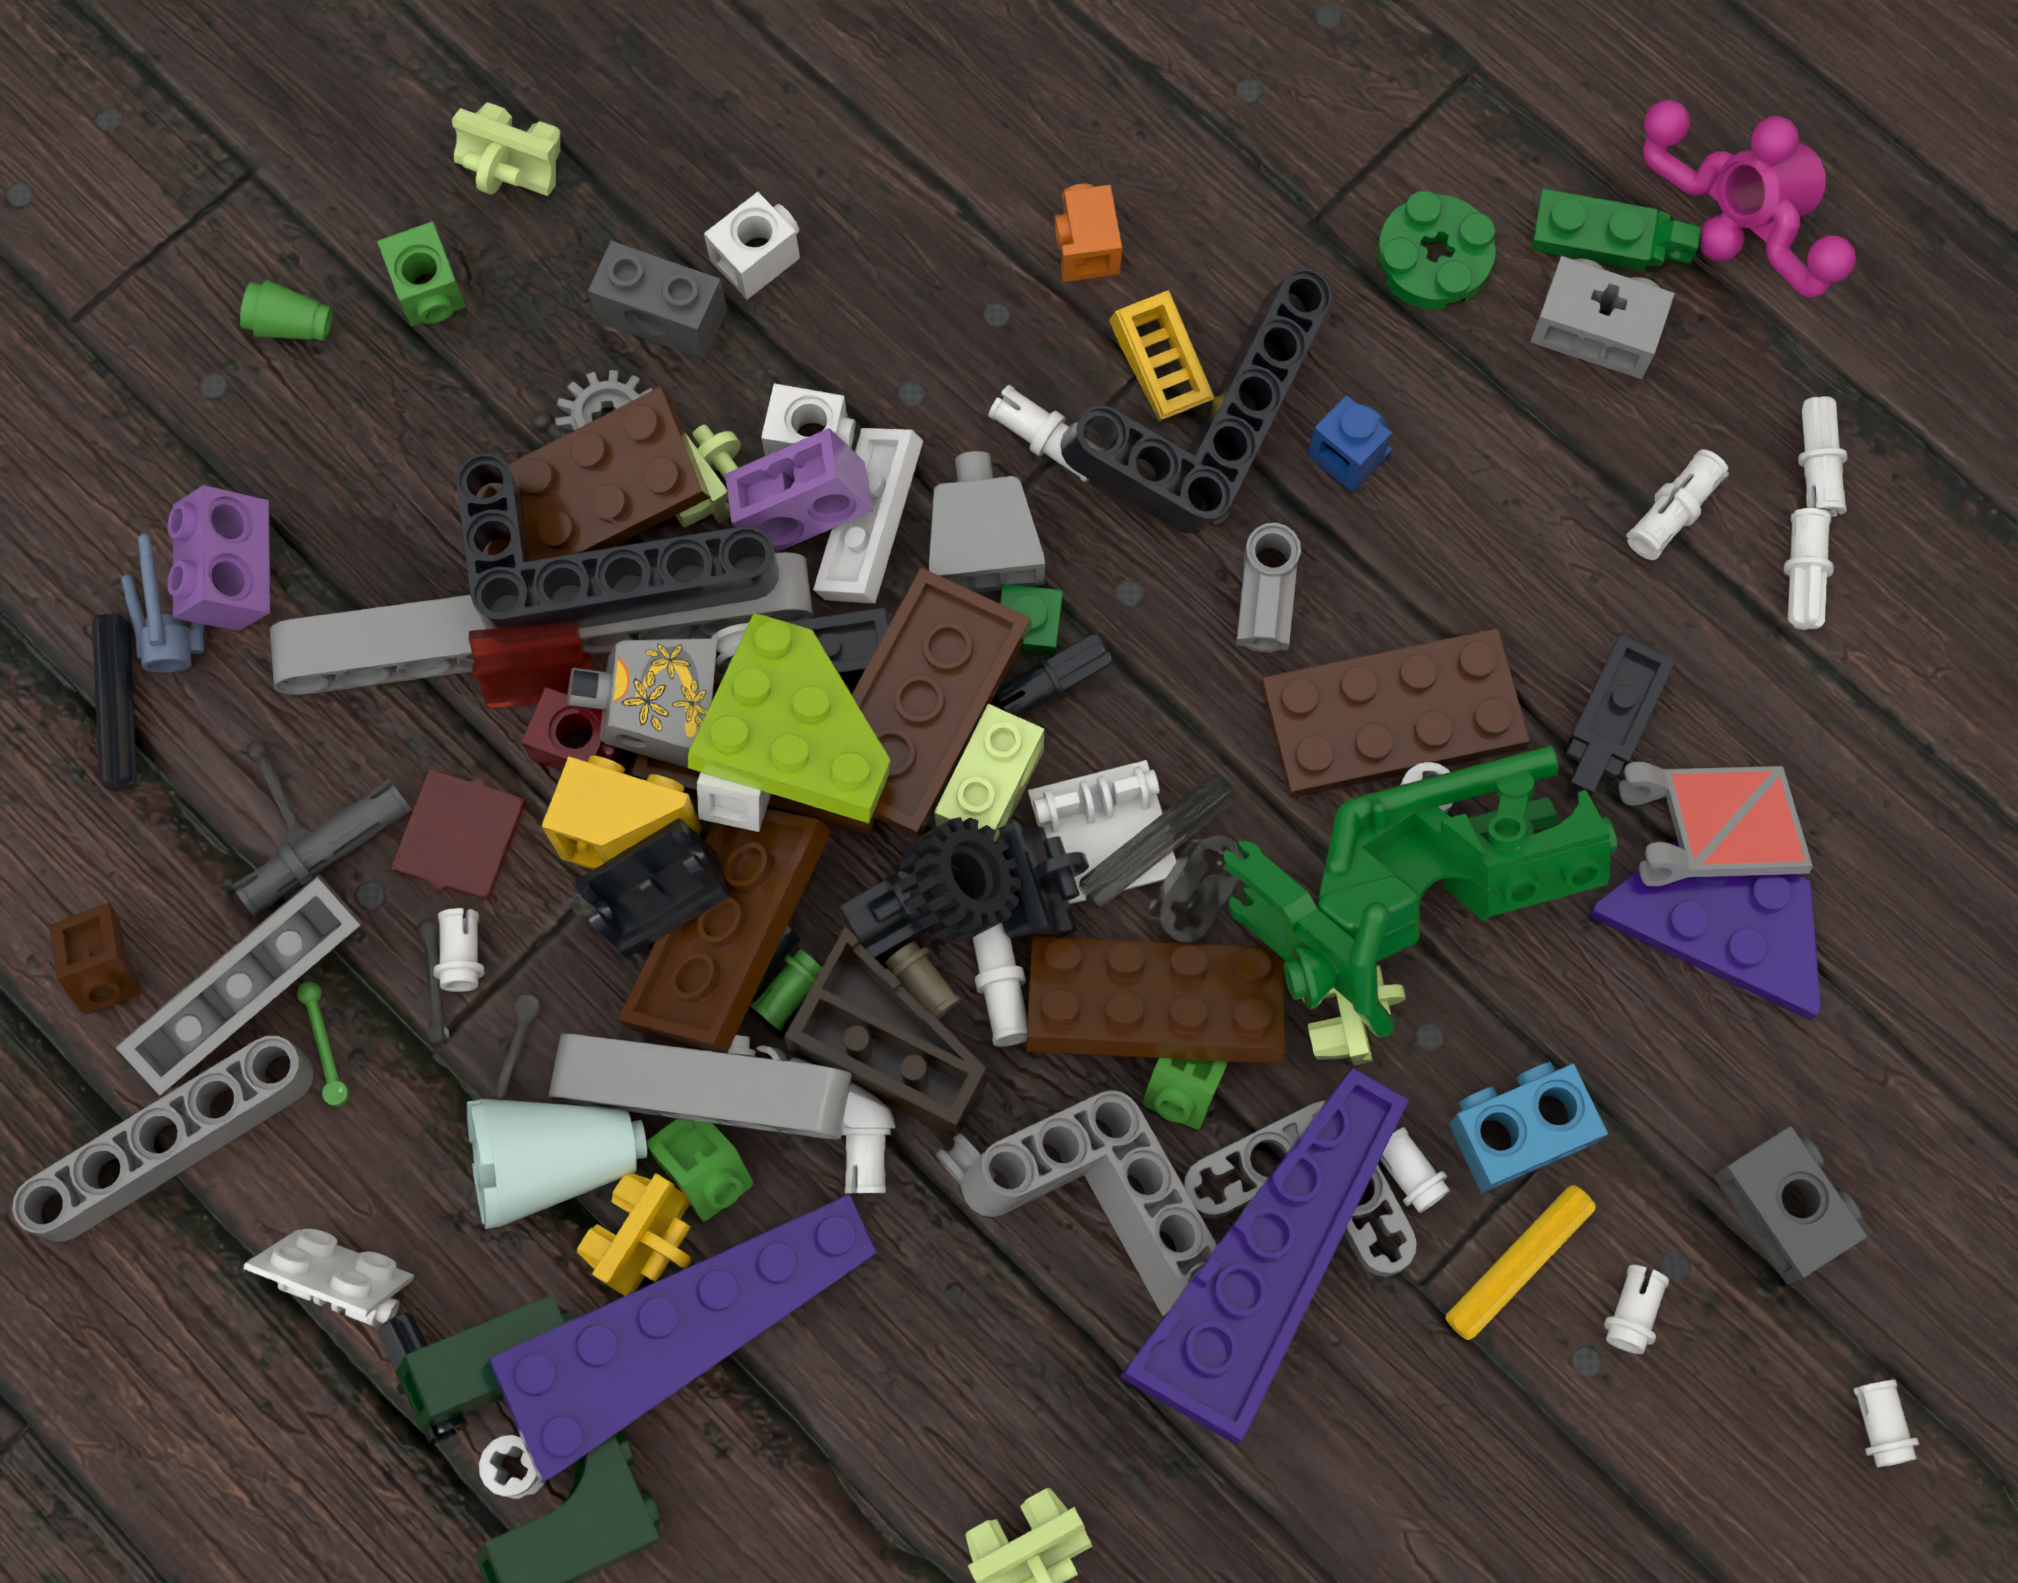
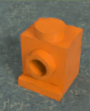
[1054,184,1122,282]

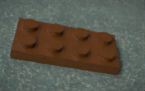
[453,386,711,561]
[852,568,1031,838]
[1260,628,1530,798]
[618,809,832,1054]
[1027,936,1285,1064]

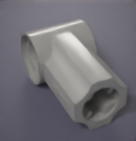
[1236,523,1301,653]

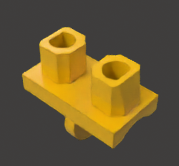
[577,1173,693,1296]

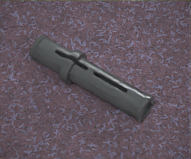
[232,778,412,918]

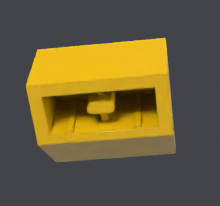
[542,756,702,870]

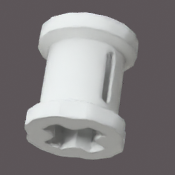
[479,1435,546,1499]

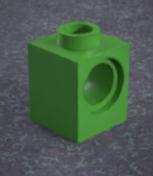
[377,221,466,327]

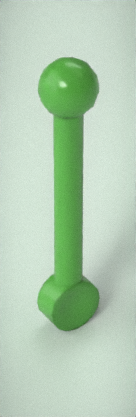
[297,981,350,1107]

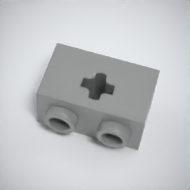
[1530,256,1675,379]

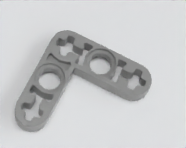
[1183,1100,1417,1277]

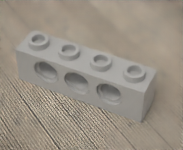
[116,874,361,1096]

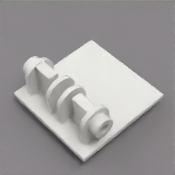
[1028,760,1180,905]
[244,1229,414,1327]

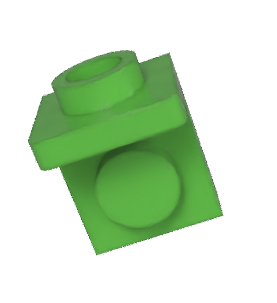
[1142,1058,1229,1129]
[646,1119,753,1221]

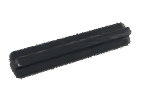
[92,613,137,790]

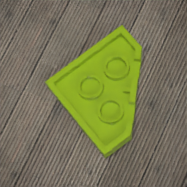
[688,613,890,823]

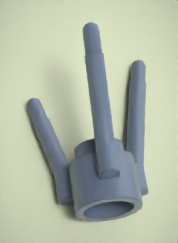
[121,533,214,673]

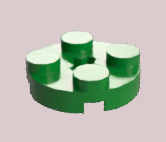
[1377,191,1496,310]

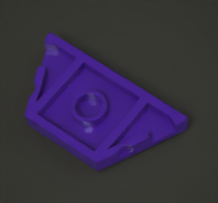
[1589,841,1821,1020]

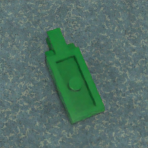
[1530,189,1701,271]

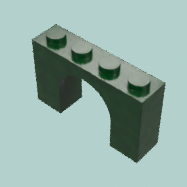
[396,1294,660,1583]

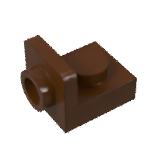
[49,903,141,1015]

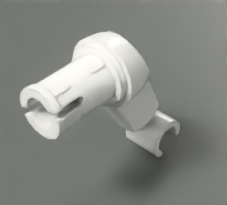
[756,1045,896,1193]

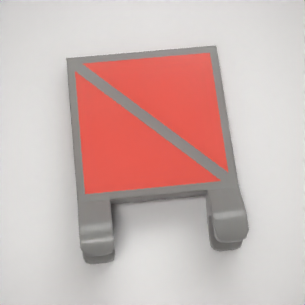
[1618,762,1813,886]

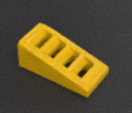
[1109,290,1214,422]

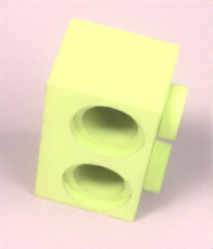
[934,704,1044,843]

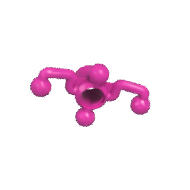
[1643,100,1856,298]

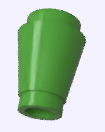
[240,279,333,341]

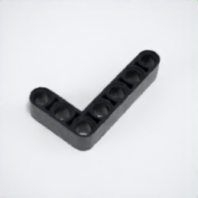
[1060,268,1332,533]
[456,453,779,640]

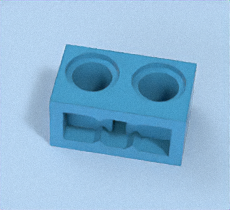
[1448,1062,1608,1194]

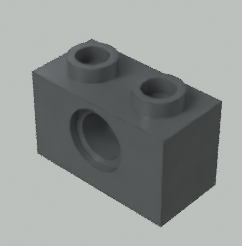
[588,241,727,360]
[1713,1126,1868,1285]

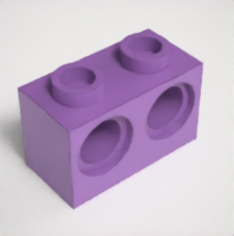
[725,428,873,553]
[168,485,270,631]

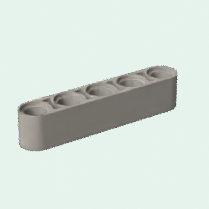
[548,1034,852,1140]
[12,1036,314,1241]

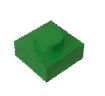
[1000,584,1063,655]

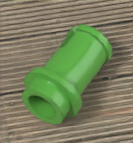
[750,949,822,1031]

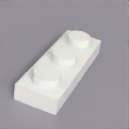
[813,428,923,604]

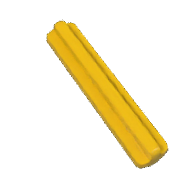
[1445,1185,1596,1340]

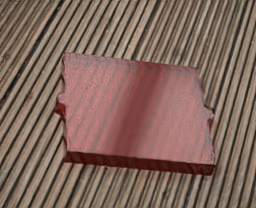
[468,622,592,708]
[391,769,526,901]

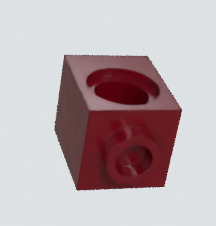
[521,687,623,772]

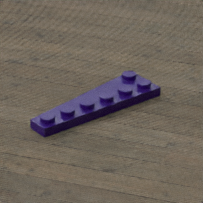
[1120,1068,1409,1445]
[488,1194,876,1483]

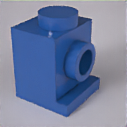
[1308,395,1392,493]

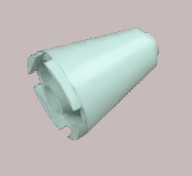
[467,1099,647,1229]

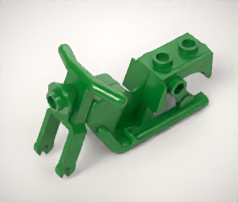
[1224,746,1617,1038]

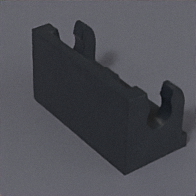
[576,818,730,959]

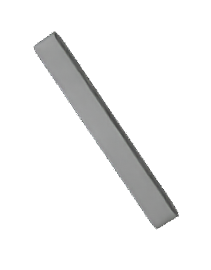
[270,552,814,695]

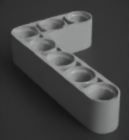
[961,1090,1217,1317]

